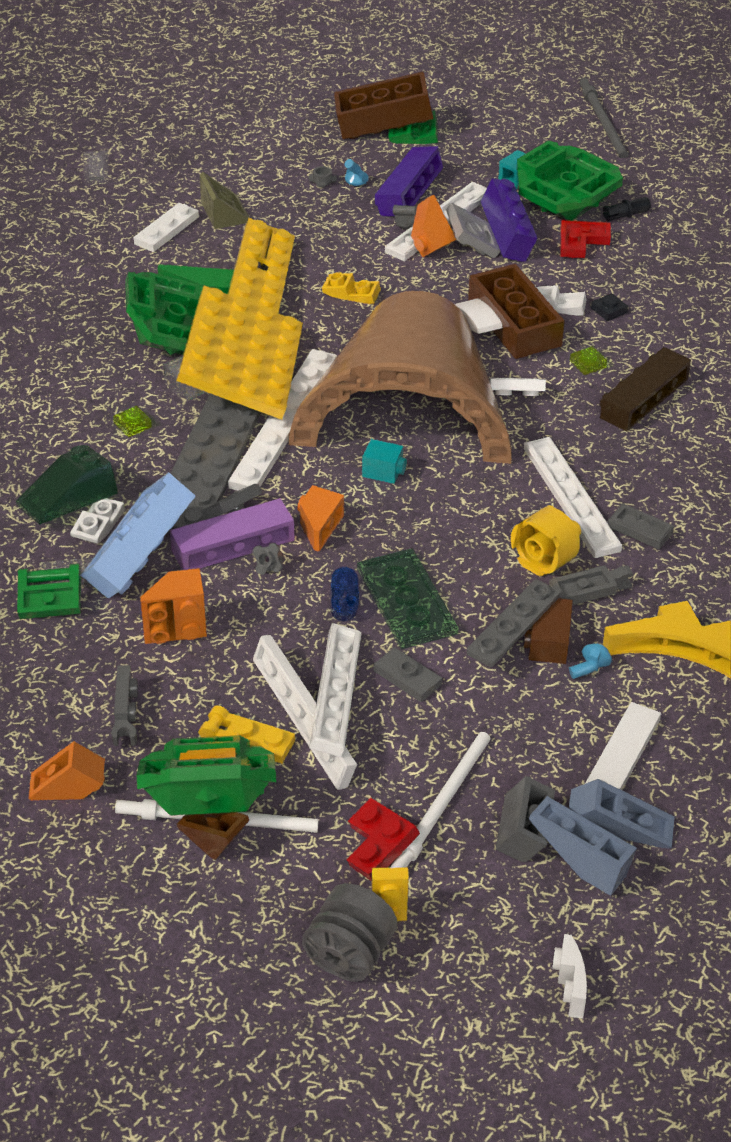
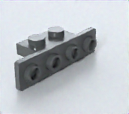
[467,579,560,667]

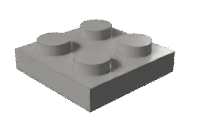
[446,203,501,258]

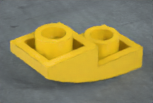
[322,272,381,304]

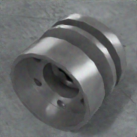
[302,883,397,982]

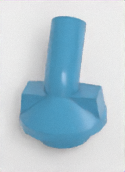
[345,159,369,186]
[569,643,612,679]

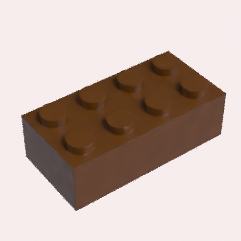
[334,71,433,139]
[468,263,565,359]

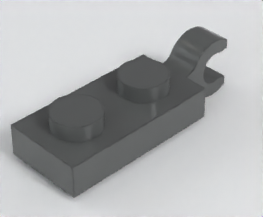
[549,565,633,605]
[111,665,138,746]

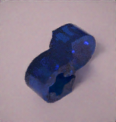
[330,567,359,621]

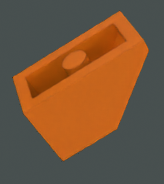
[411,195,457,257]
[297,485,344,551]
[28,741,105,800]

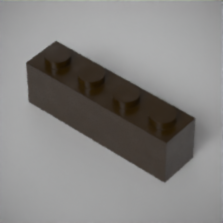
[599,347,691,432]

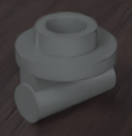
[393,205,418,230]

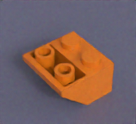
[140,568,207,644]

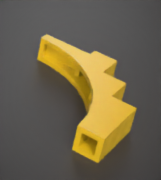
[603,601,731,679]

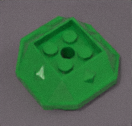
[516,141,623,221]
[125,272,203,355]
[137,735,276,816]

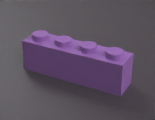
[170,498,294,570]

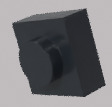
[591,293,628,321]

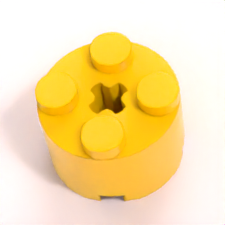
[511,505,581,576]

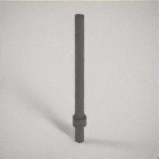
[579,78,628,158]

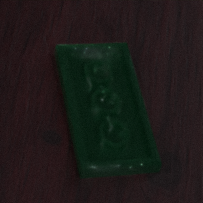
[357,548,459,650]

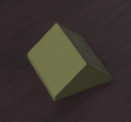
[200,172,249,229]

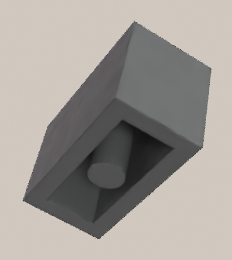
[496,776,555,862]

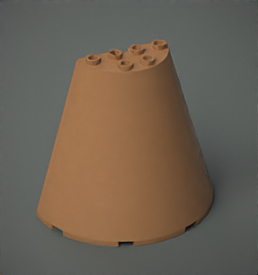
[289,291,512,464]

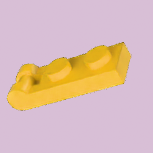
[199,705,295,764]

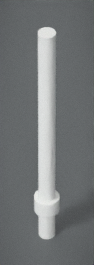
[390,732,490,868]
[115,799,319,833]

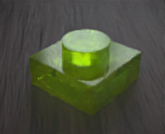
[570,346,607,375]
[113,406,152,438]

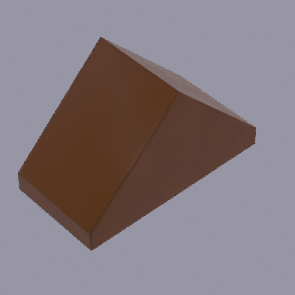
[177,812,250,860]

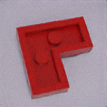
[560,220,611,258]
[346,797,420,881]

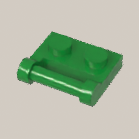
[17,564,82,619]

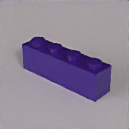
[375,146,443,216]
[481,178,538,262]

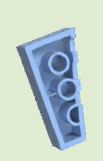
[80,472,195,598]

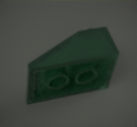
[16,445,118,525]

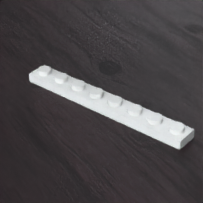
[228,349,337,491]

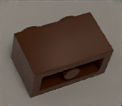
[524,598,573,664]

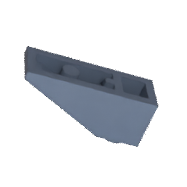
[569,779,675,849]
[529,796,637,896]

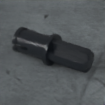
[603,197,651,222]

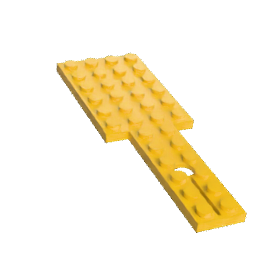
[176,218,303,420]

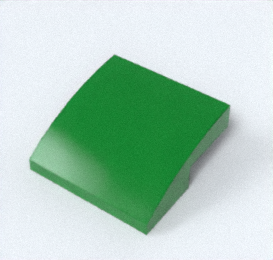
[389,110,438,144]

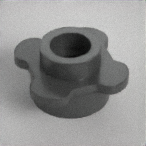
[308,166,337,187]
[253,543,283,575]

